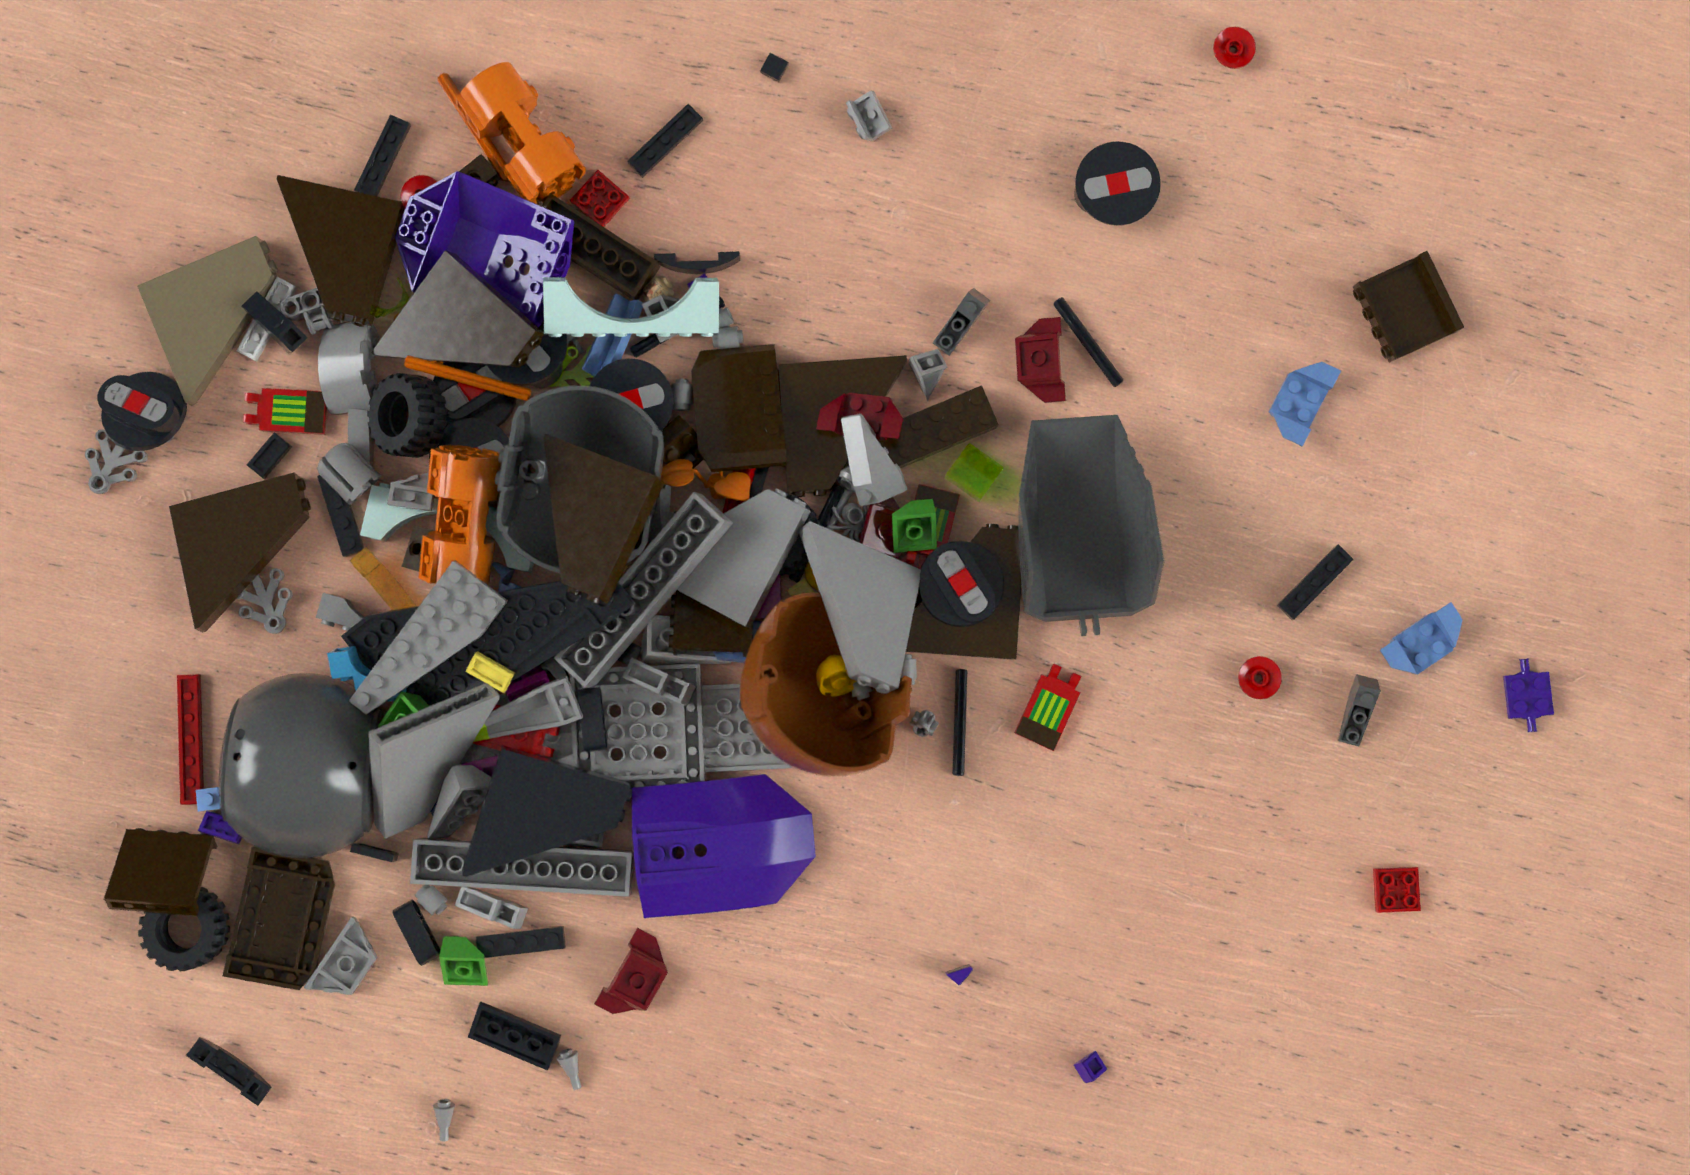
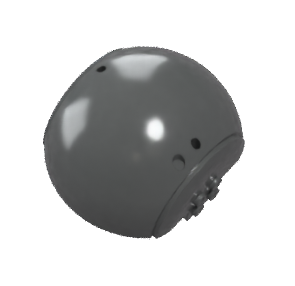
[495,386,664,573]
[219,673,384,858]

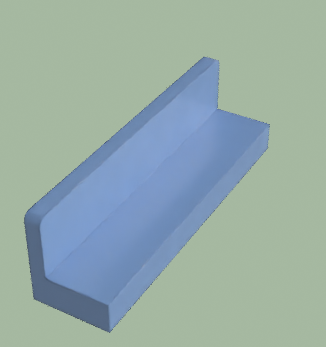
[582,294,643,377]

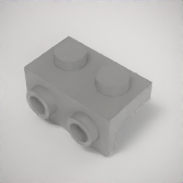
[846,90,892,141]

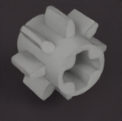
[910,710,939,737]

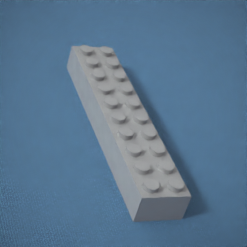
[554,492,733,688]
[410,838,634,897]

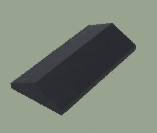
[468,1001,561,1071]

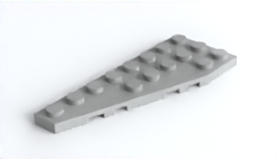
[349,560,508,714]

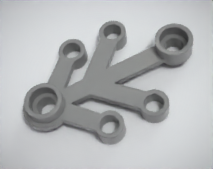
[85,429,148,494]
[236,568,293,634]

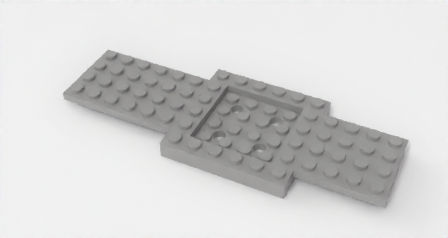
[460,664,792,797]

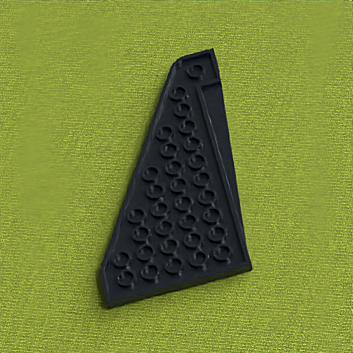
[341,580,635,706]

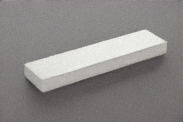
[236,277,297,362]

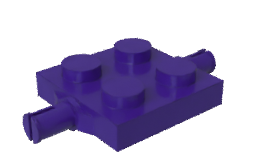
[1503,658,1554,732]

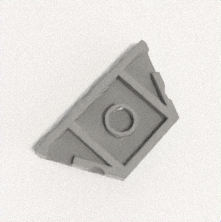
[304,916,378,995]

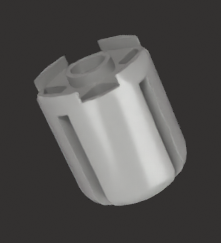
[317,443,381,505]

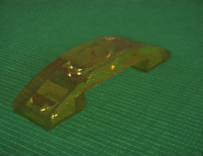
[349,547,416,610]

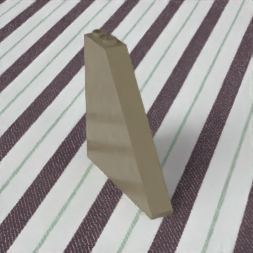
[137,236,278,406]

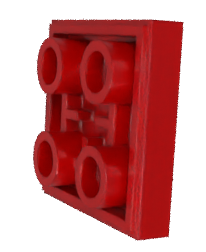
[570,169,630,227]
[1373,867,1421,913]

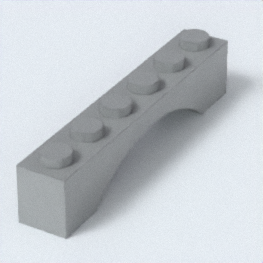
[316,593,364,631]

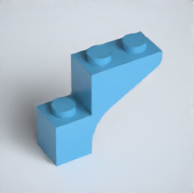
[327,646,407,701]

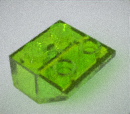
[944,443,1004,502]

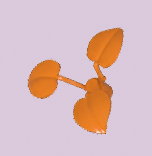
[661,459,751,501]

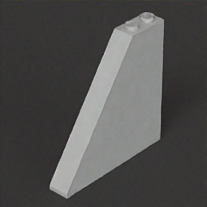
[677,488,810,628]
[799,521,921,694]
[369,683,499,839]

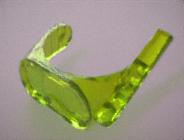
[375,277,410,318]

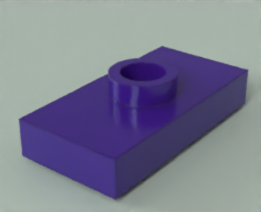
[198,811,242,844]

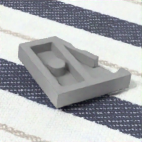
[387,472,434,512]

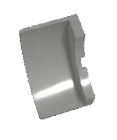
[318,322,380,414]

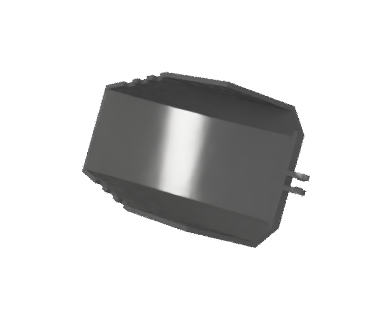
[1018,415,1164,636]

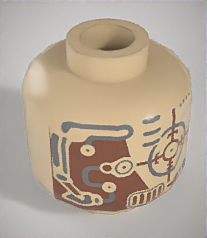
[643,277,674,301]

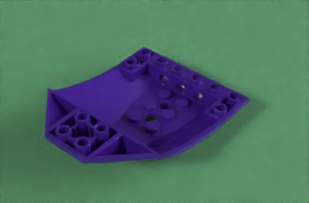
[395,171,574,328]
[632,774,816,918]

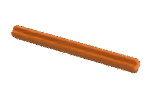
[437,73,508,181]
[404,356,532,401]

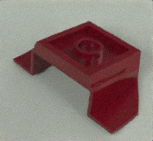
[1015,317,1066,403]
[816,393,903,441]
[859,497,901,559]
[594,927,668,1014]

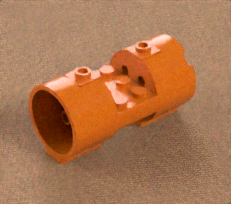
[455,62,586,205]
[419,445,502,585]

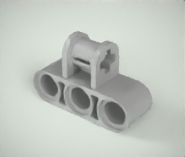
[280,288,333,335]

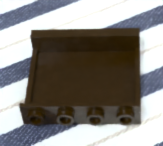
[1353,251,1464,363]
[669,590,753,657]
[104,828,218,916]

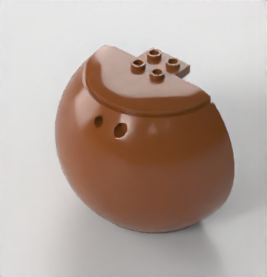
[740,592,912,776]

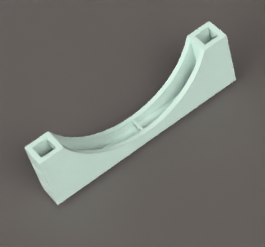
[543,277,719,337]
[360,483,534,573]

